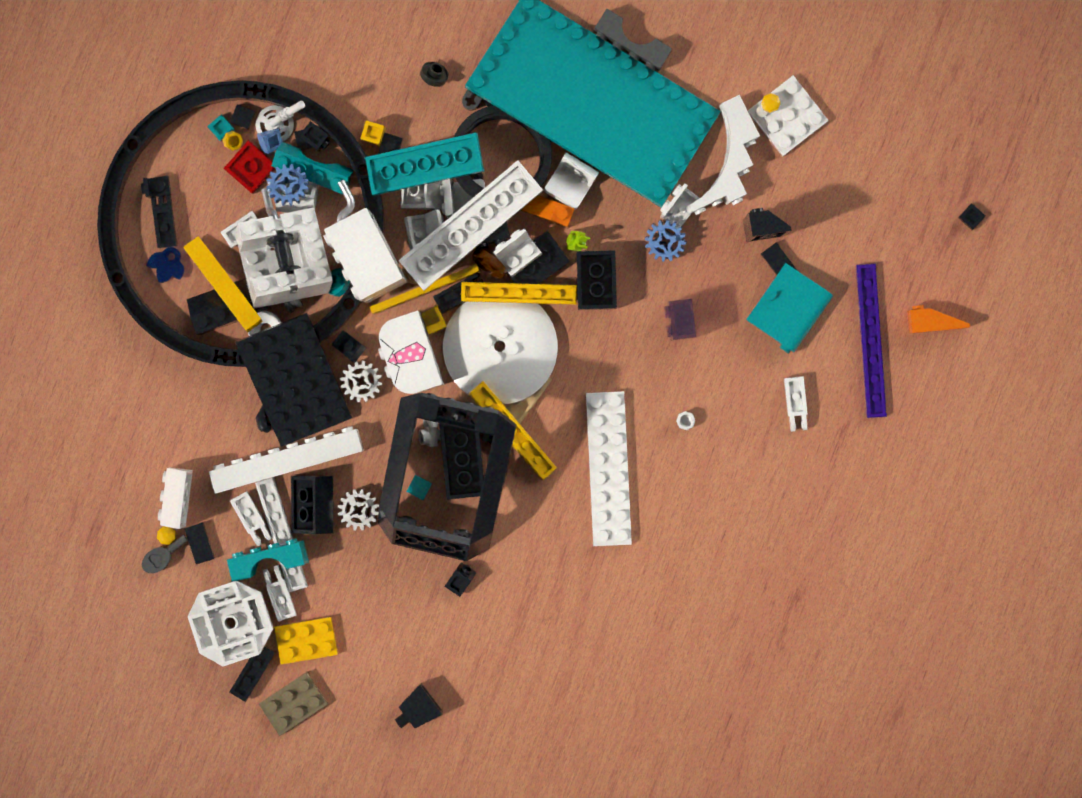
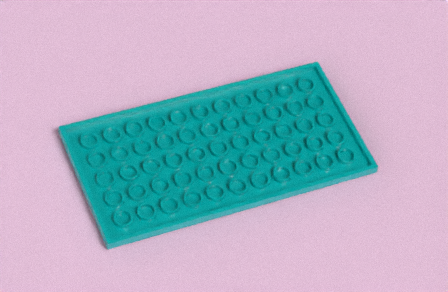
[465,0,721,208]

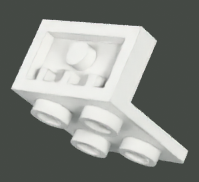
[494,229,542,277]

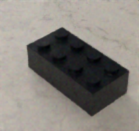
[439,423,484,500]

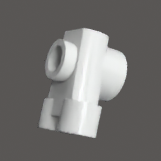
[418,420,441,447]

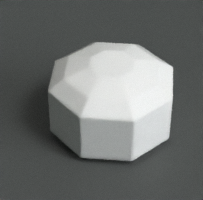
[676,411,695,430]

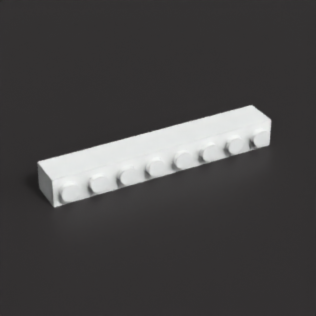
[209,426,364,494]

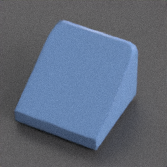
[257,129,283,154]

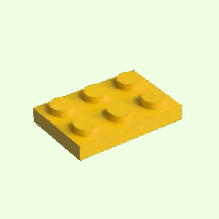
[274,617,338,665]

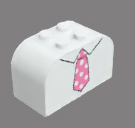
[378,311,444,394]

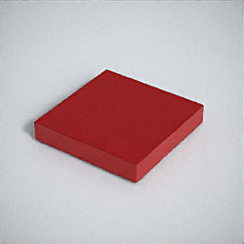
[223,140,276,194]

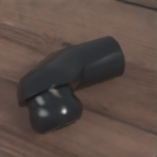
[255,405,272,433]

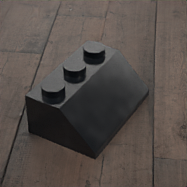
[291,475,334,534]

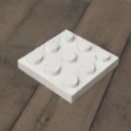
[748,75,829,157]

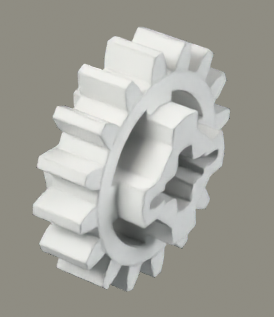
[340,361,382,402]
[338,489,379,531]

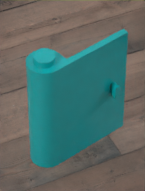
[746,263,833,354]

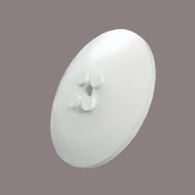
[443,302,558,405]

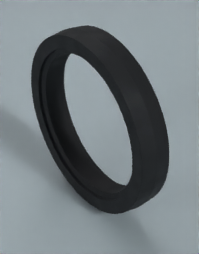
[453,106,552,197]

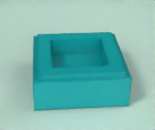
[207,114,235,142]
[406,475,432,500]

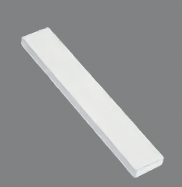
[255,477,308,592]

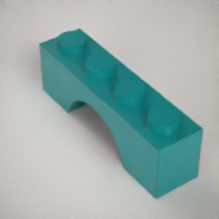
[271,142,354,194]
[227,538,309,582]

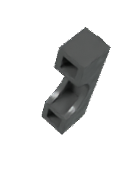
[594,9,672,71]

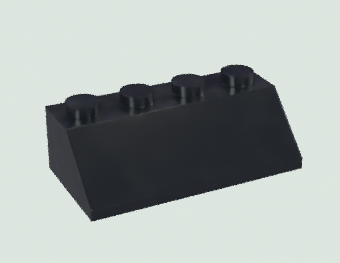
[743,208,792,242]
[187,278,272,335]

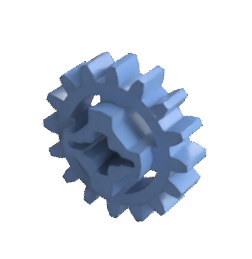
[266,164,309,206]
[644,219,687,262]

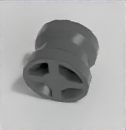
[283,299,304,314]

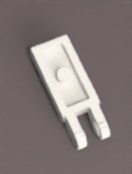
[784,376,808,432]
[230,491,272,546]
[263,565,297,622]

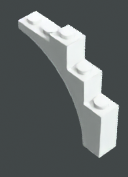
[686,95,760,215]

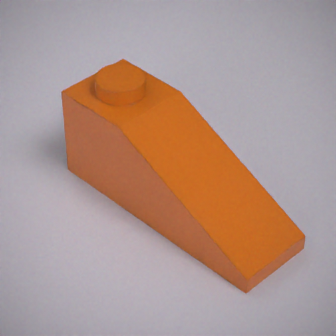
[520,195,574,228]
[907,305,970,334]

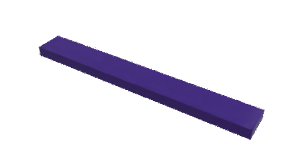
[856,264,887,418]

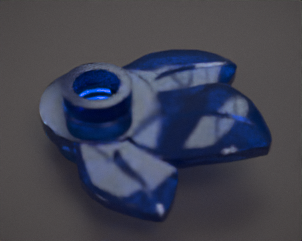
[146,247,184,283]

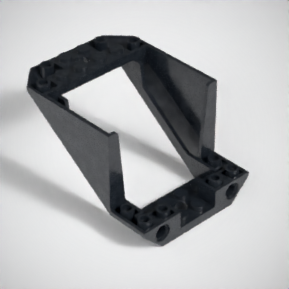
[378,393,517,561]

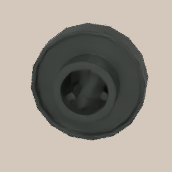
[420,62,449,87]

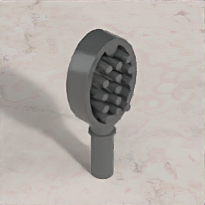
[142,535,188,573]

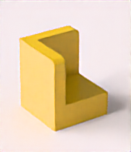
[361,121,386,146]
[421,306,447,335]

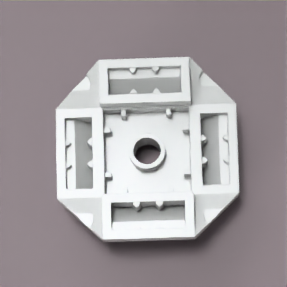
[188,581,274,667]

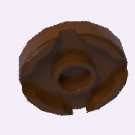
[473,249,507,278]

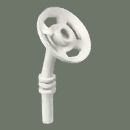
[256,101,305,142]

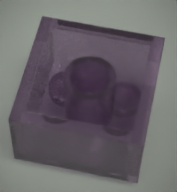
[664,299,696,341]

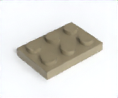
[259,672,328,736]

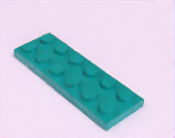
[365,133,484,196]

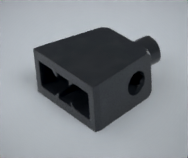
[395,683,443,728]

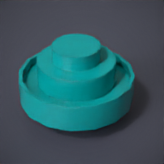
[328,268,350,297]

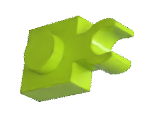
[566,231,590,251]

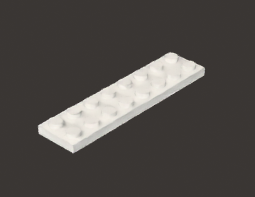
[399,160,543,290]
[586,391,632,546]

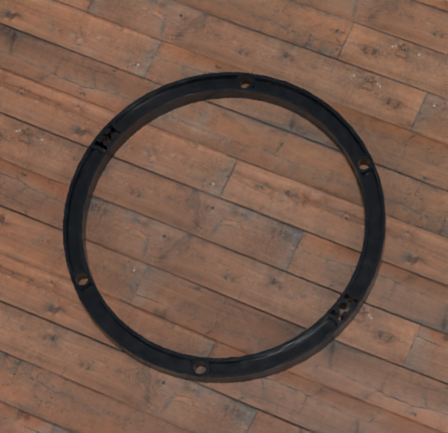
[97,80,385,367]

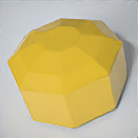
[761,93,780,113]
[223,131,243,151]
[157,526,176,545]

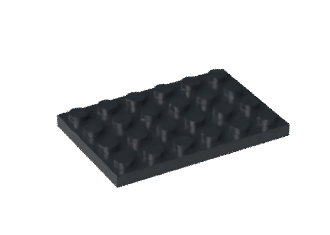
[235,313,352,447]

